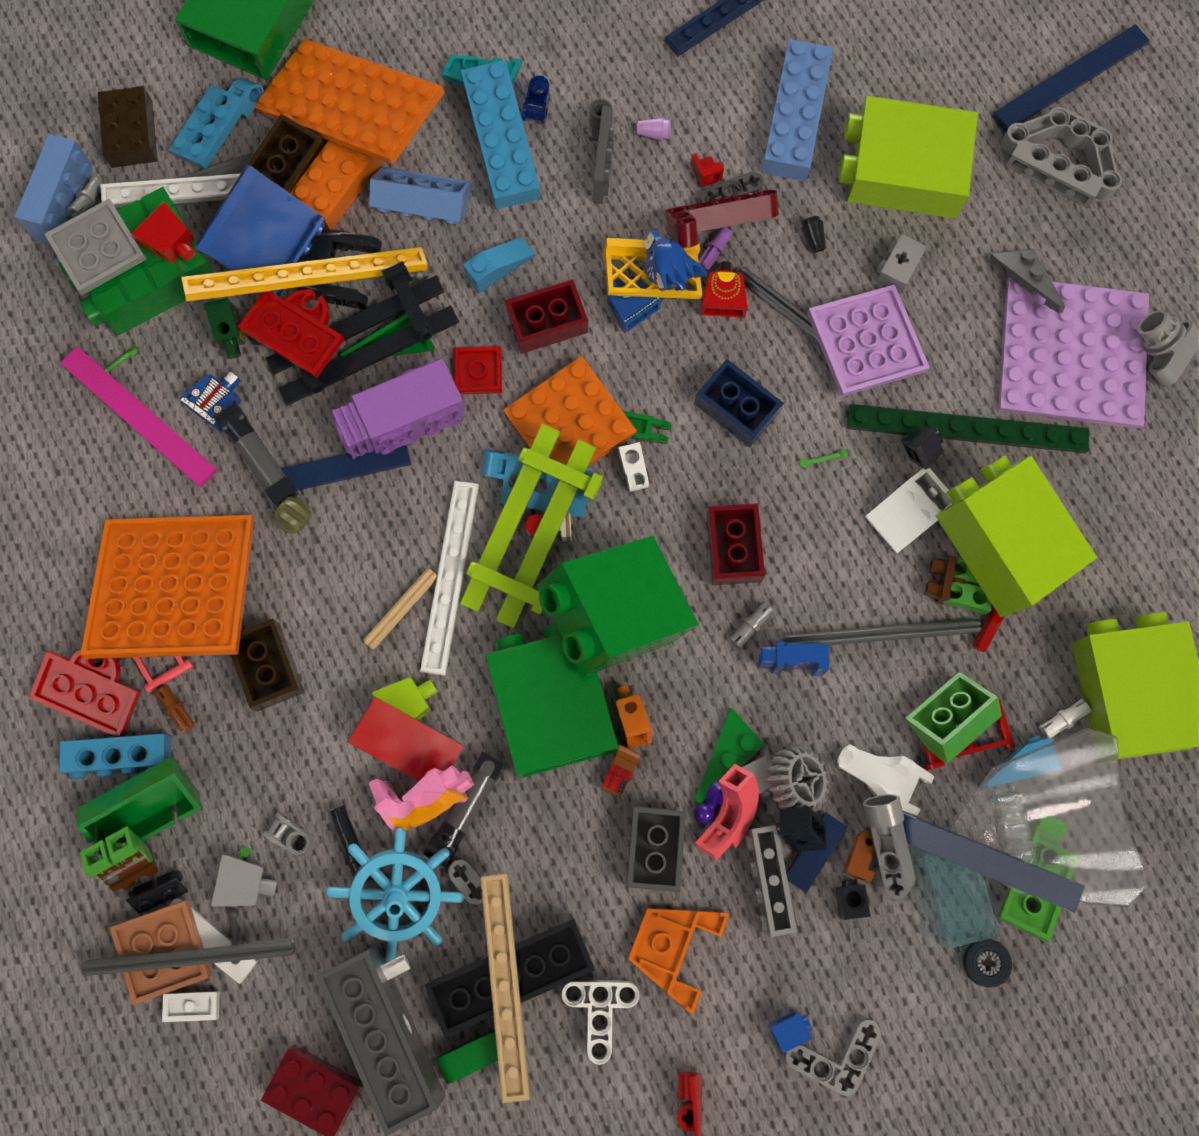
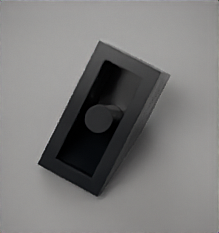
[901,426,944,470]

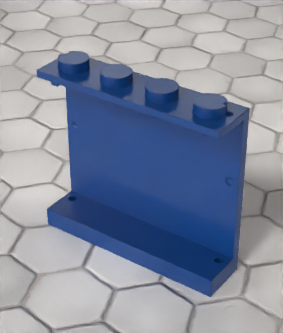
[195,164,325,296]

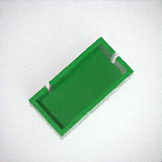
[76,756,202,855]

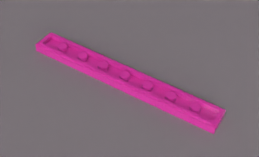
[60,346,218,488]

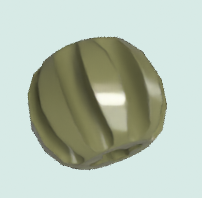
[274,496,312,533]

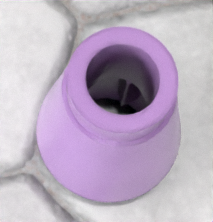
[637,117,671,141]

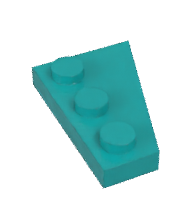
[442,55,522,86]

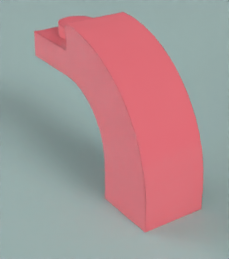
[695,764,759,861]

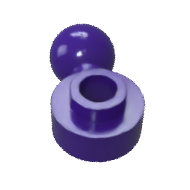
[694,781,723,824]

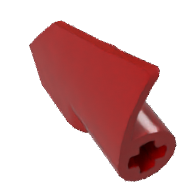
[676,1072,702,1136]

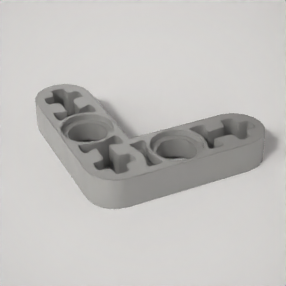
[784,1019,881,1096]

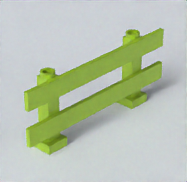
[460,423,604,628]

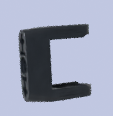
[298,230,382,309]

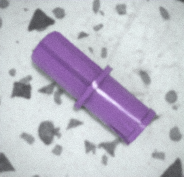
[699,227,732,271]

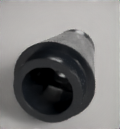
[801,216,826,253]

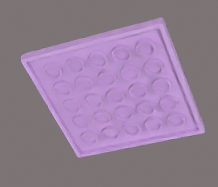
[998,277,1149,429]

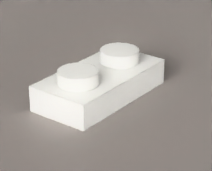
[162,991,220,1022]

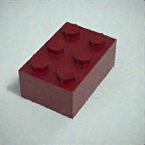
[505,279,588,354]
[706,503,765,585]
[260,1045,363,1136]

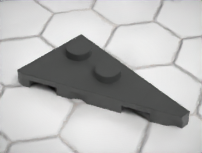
[989,249,1065,313]

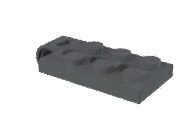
[589,98,614,204]

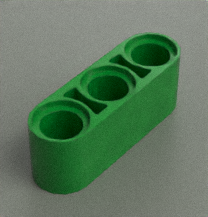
[436,1029,498,1084]

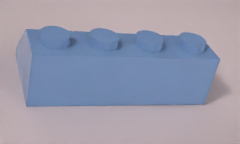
[369,167,472,224]

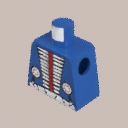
[180,372,241,433]

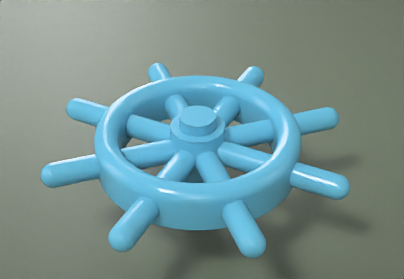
[326,828,464,961]

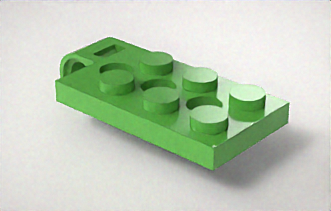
[997,810,1079,942]

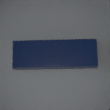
[786,812,848,893]

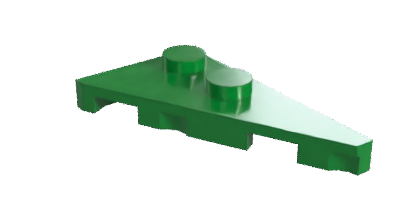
[340,313,436,358]
[695,708,765,805]

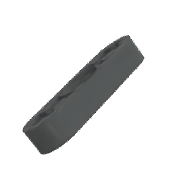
[700,172,764,202]

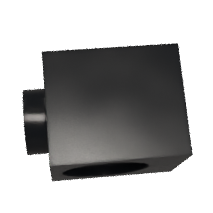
[835,879,871,920]

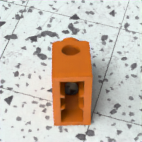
[615,685,652,749]

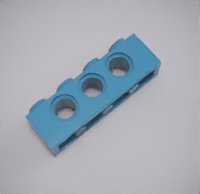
[59,734,172,779]

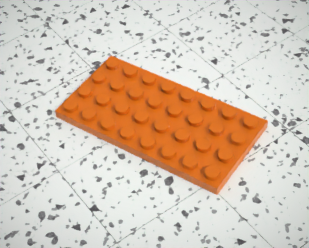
[254,39,445,165]

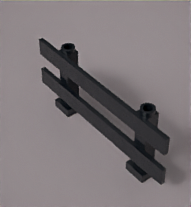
[266,261,460,406]

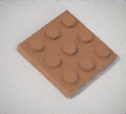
[109,899,212,1005]

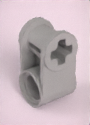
[262,812,315,856]

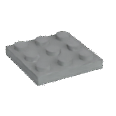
[44,199,147,295]

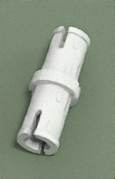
[1039,699,1091,739]

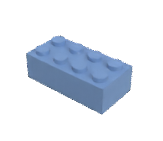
[15,134,92,243]

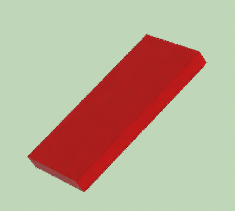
[348,696,464,781]

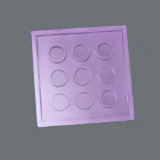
[807,284,930,397]

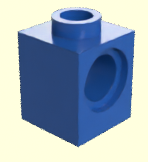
[768,1011,812,1053]

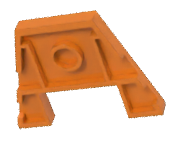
[628,908,730,1014]

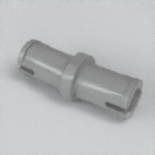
[67,177,101,218]
[729,601,774,649]

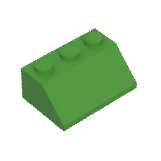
[905,671,1002,764]

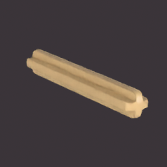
[364,568,437,649]

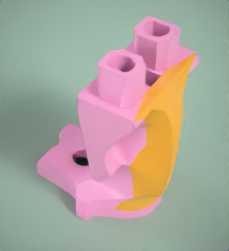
[369,766,474,833]

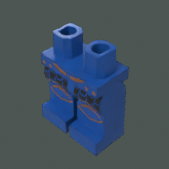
[759,641,829,676]

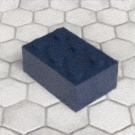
[694,359,784,447]

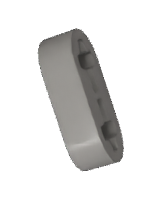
[448,860,483,905]

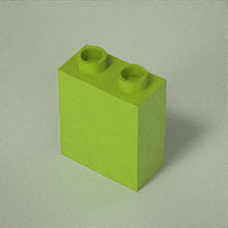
[838,96,978,219]
[935,455,1098,617]
[1071,612,1199,762]

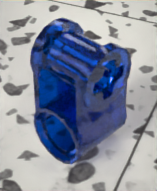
[522,76,550,124]

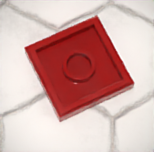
[454,346,503,395]

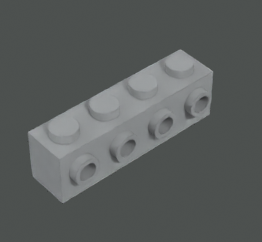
[745,825,797,937]

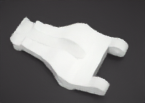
[837,744,934,817]

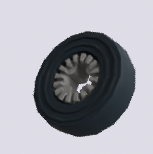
[963,938,1012,988]

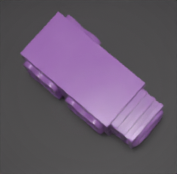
[332,359,465,459]

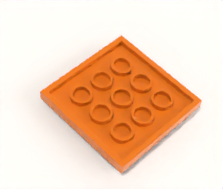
[503,356,637,467]

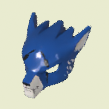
[644,230,708,291]

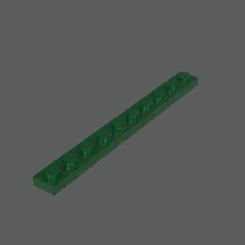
[847,404,1089,454]

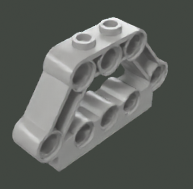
[1001,107,1122,208]

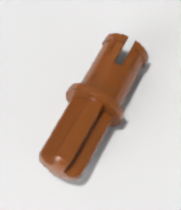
[155,685,194,733]

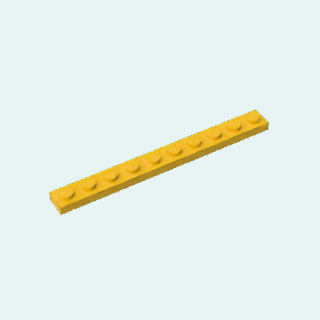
[181,247,428,302]

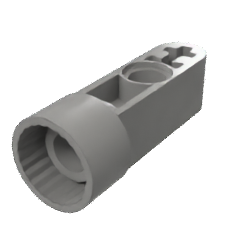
[863,794,916,899]

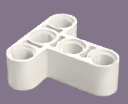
[562,980,639,1065]

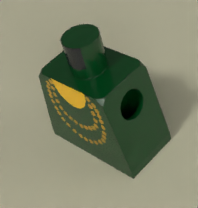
[204,297,245,359]

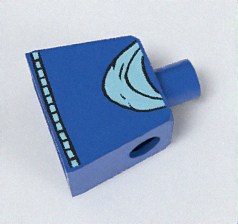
[606,274,662,333]

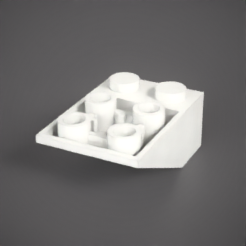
[865,468,952,554]

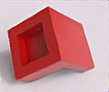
[690,153,724,188]

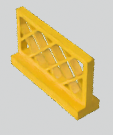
[603,238,702,299]

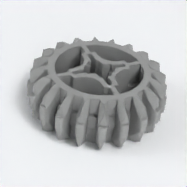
[767,746,830,813]

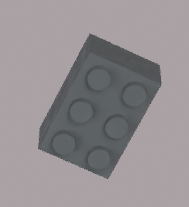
[626,807,686,892]

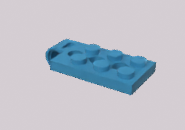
[168,78,264,170]
[481,449,593,518]

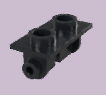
[126,870,188,914]

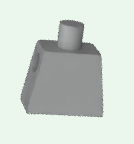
[211,854,278,907]

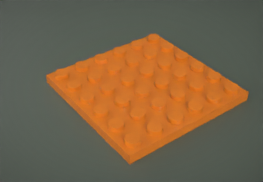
[80,515,255,659]

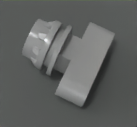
[1137,310,1199,387]

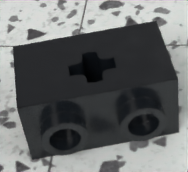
[776,807,827,852]

